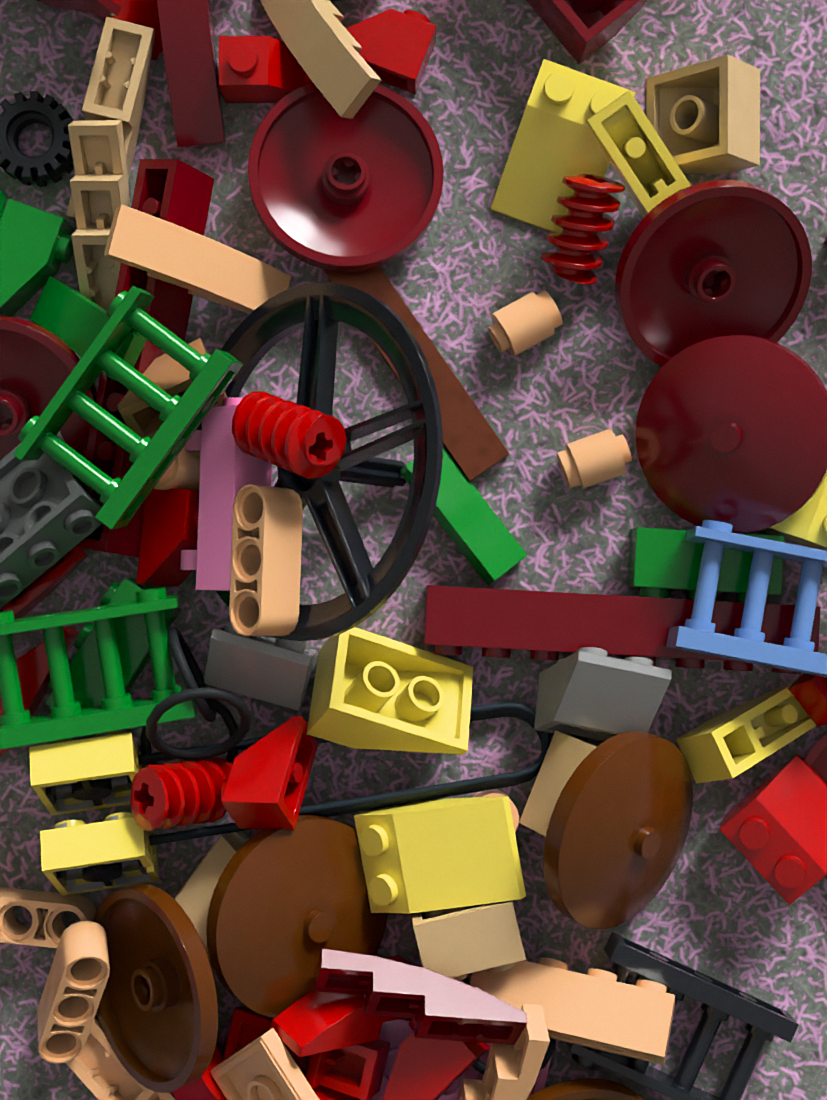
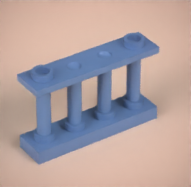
[666,520,827,678]

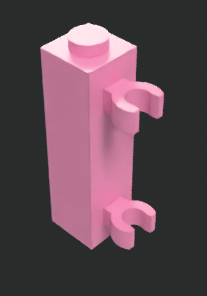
[180,397,272,591]

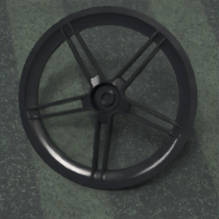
[196,282,443,641]

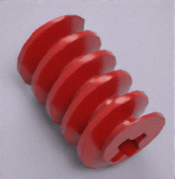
[540,174,625,284]
[232,391,347,479]
[130,758,232,831]

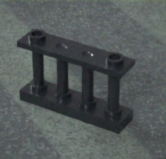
[566,932,799,1100]

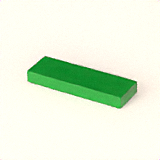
[29,276,147,381]
[399,447,527,586]

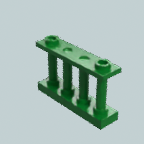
[13,286,244,530]
[0,587,196,750]

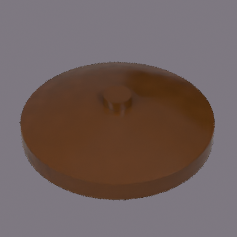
[543,730,693,929]
[206,815,388,1018]
[93,884,218,1093]

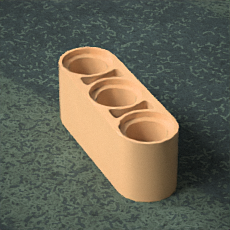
[229,484,303,636]
[0,887,97,948]
[37,921,110,1064]

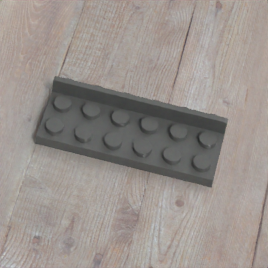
[0,431,104,609]

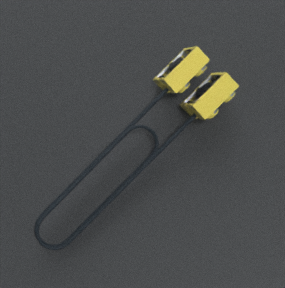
[29,702,550,896]

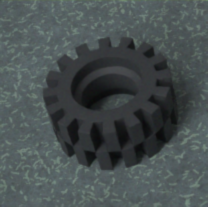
[0,91,74,187]

